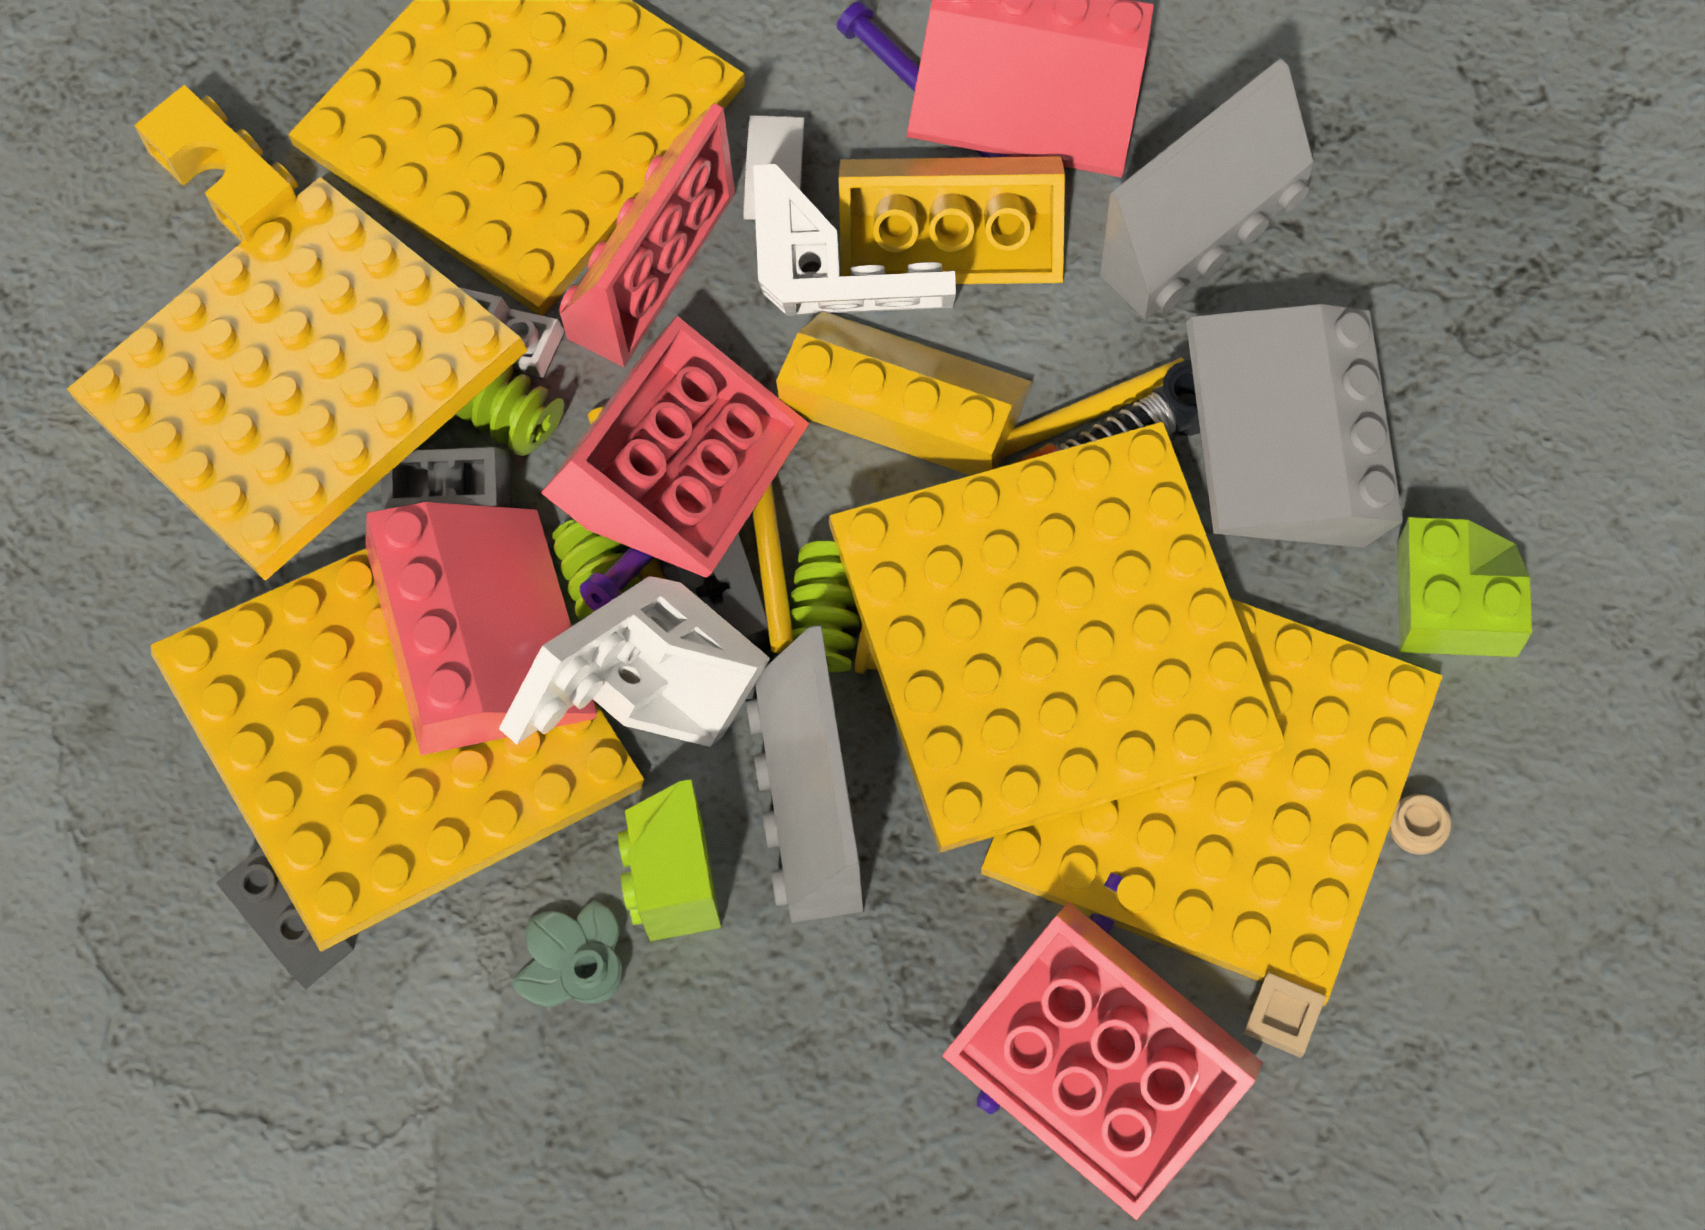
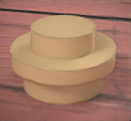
[1389,794,1451,855]

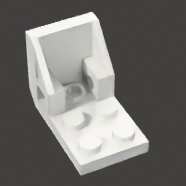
[753,164,956,316]
[499,576,770,747]

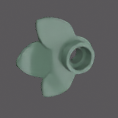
[512,900,622,1008]

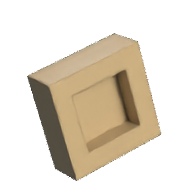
[1243,973,1326,1058]

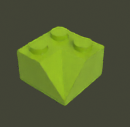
[1397,517,1532,657]
[617,779,721,942]

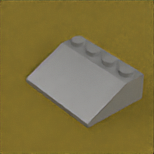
[1100,58,1313,320]
[1186,304,1403,548]
[746,626,863,923]

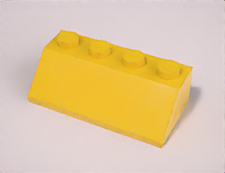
[839,157,1065,284]
[776,311,1032,476]

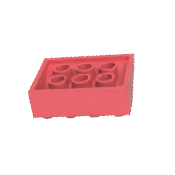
[907,0,1154,177]
[560,103,735,367]
[541,316,809,578]
[366,502,597,755]
[942,902,1263,1221]

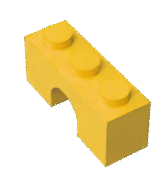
[134,85,298,242]

